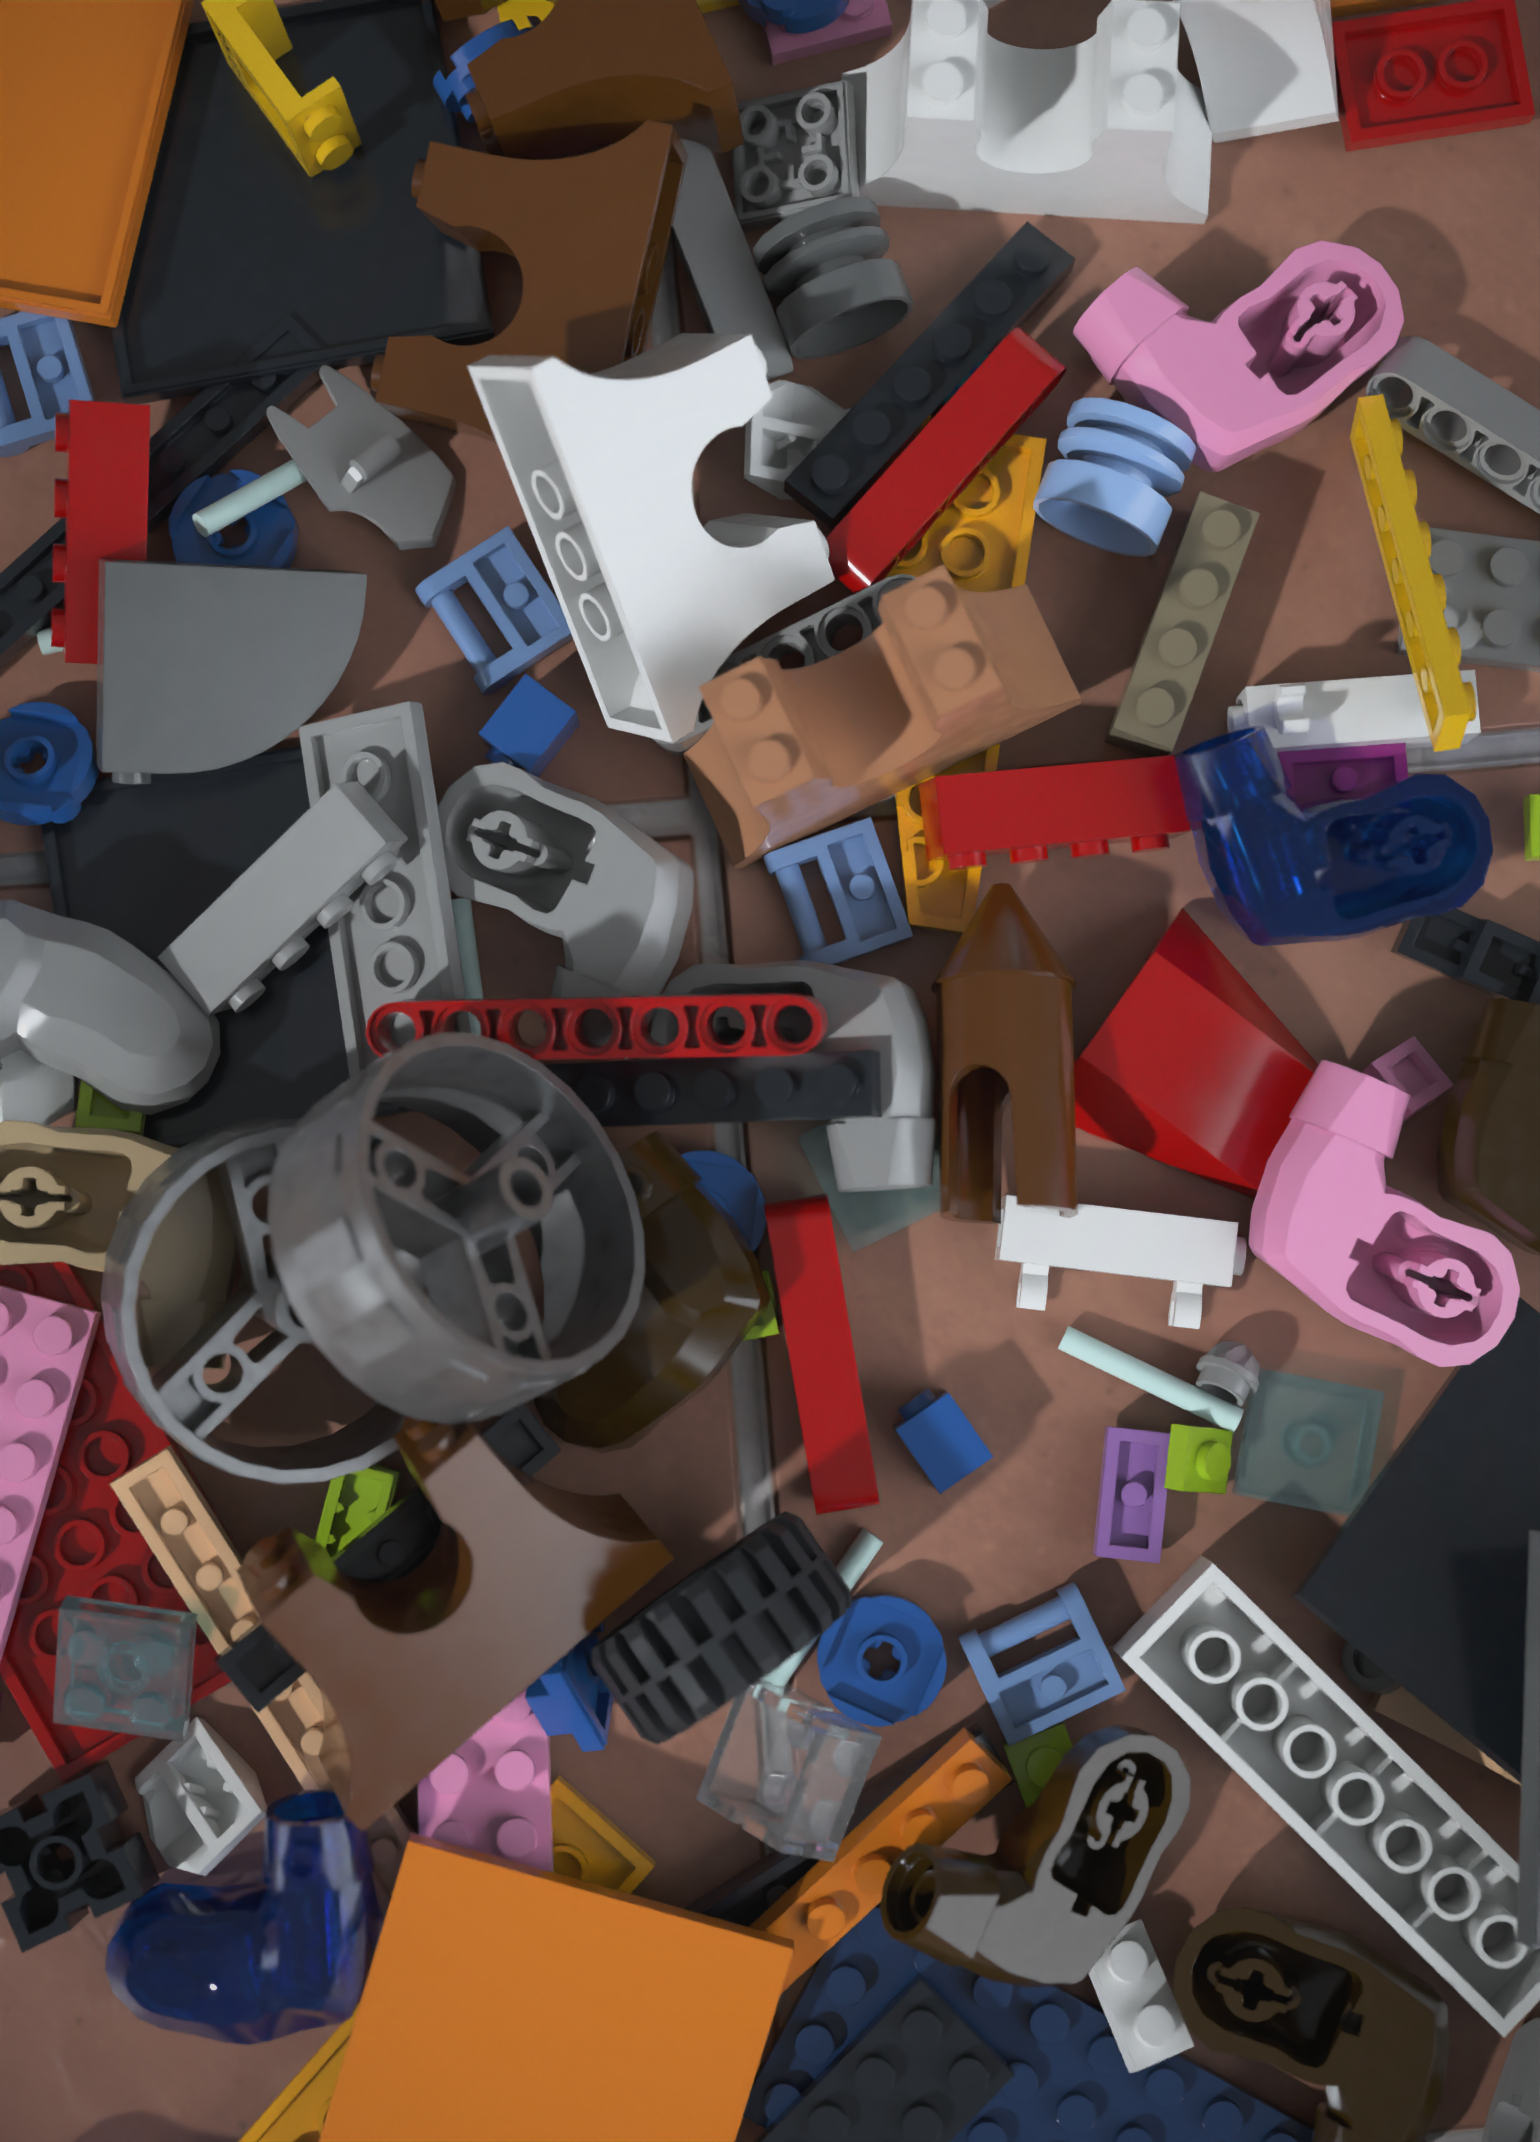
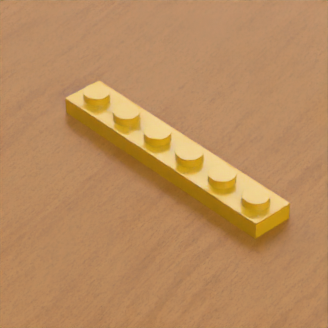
[1350,394,1477,752]

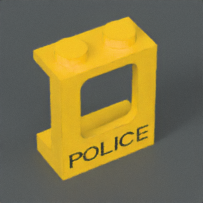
[201,0,362,178]

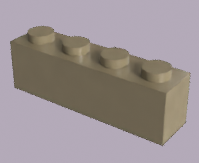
[1104,491,1260,758]

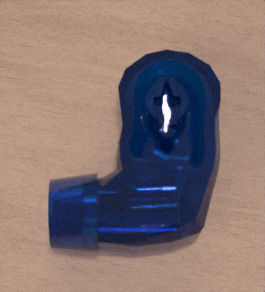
[1174,725,1493,946]
[105,1790,379,2045]

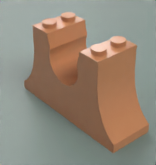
[683,565,1083,870]

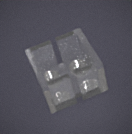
[696,1680,882,1862]

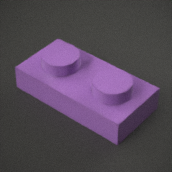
[1093,1426,1170,1563]

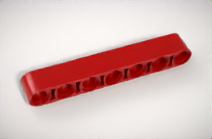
[365,993,828,1060]

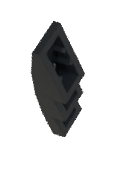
[1390,894,1540,1005]

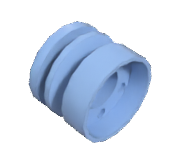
[1033,398,1196,557]

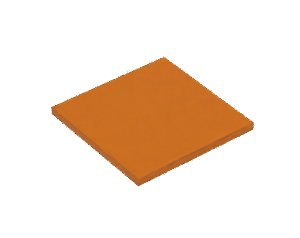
[0,0,195,328]
[319,1833,794,2142]

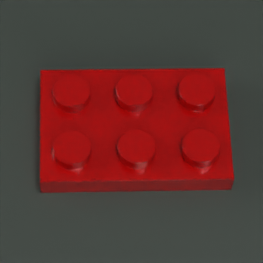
[1332,0,1535,152]

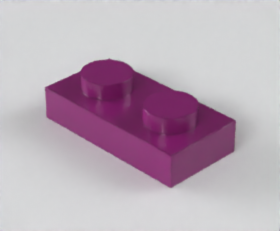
[1275,743,1411,818]

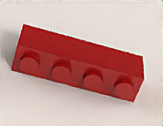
[51,399,150,664]
[919,755,1190,870]

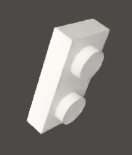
[1088,1919,1194,2073]

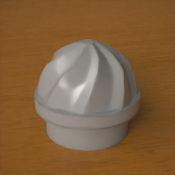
[1195,1341,1260,1407]

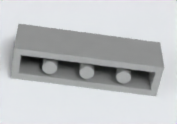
[158,781,408,1015]

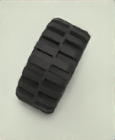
[591,1511,851,1745]

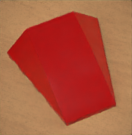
[1074,908,1318,1199]

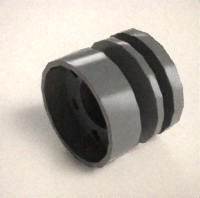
[753,197,914,359]

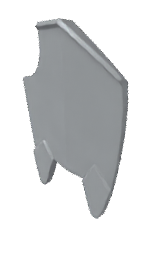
[266,365,457,550]

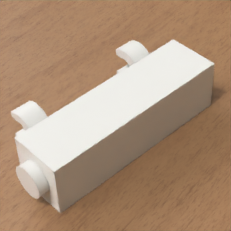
[1227,670,1481,761]
[994,1195,1246,1329]

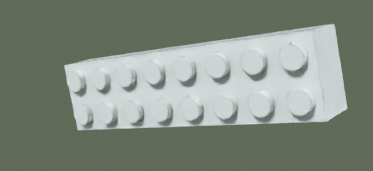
[1112,1555,1540,2037]

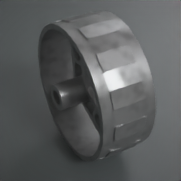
[268,1033,645,1424]
[101,1118,431,1484]

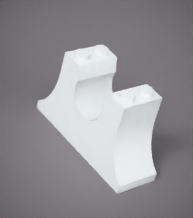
[842,0,1212,224]
[1172,0,1339,143]
[468,333,835,743]

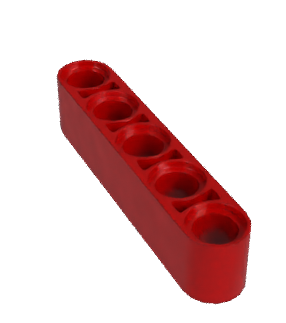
[826,326,1067,594]
[764,1193,880,1515]

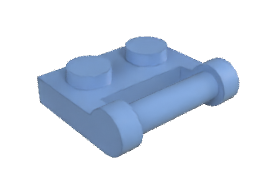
[0,311,96,458]
[415,526,573,696]
[763,817,913,966]
[958,1582,1126,1746]

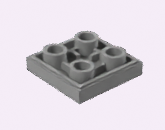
[732,80,859,232]

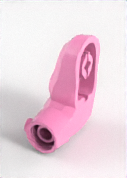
[1073,240,1404,473]
[1248,1060,1520,1367]

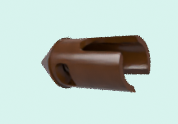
[931,883,1078,1224]

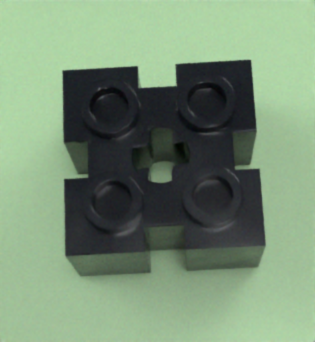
[0,1760,160,1953]

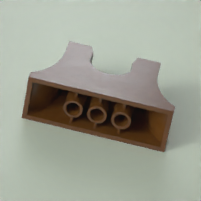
[421,0,745,160]
[371,120,688,443]
[236,1415,674,1832]

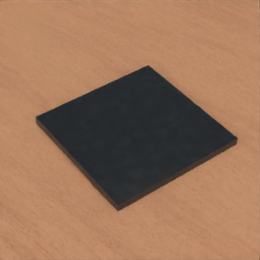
[110,0,496,405]
[41,746,416,1149]
[1292,1297,1540,1783]

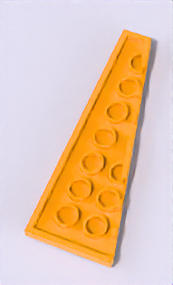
[885,434,1047,935]

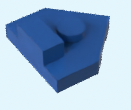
[525,1621,613,1752]

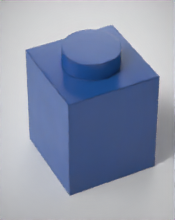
[479,673,580,777]
[893,1388,993,1494]

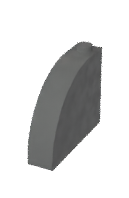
[96,558,367,784]

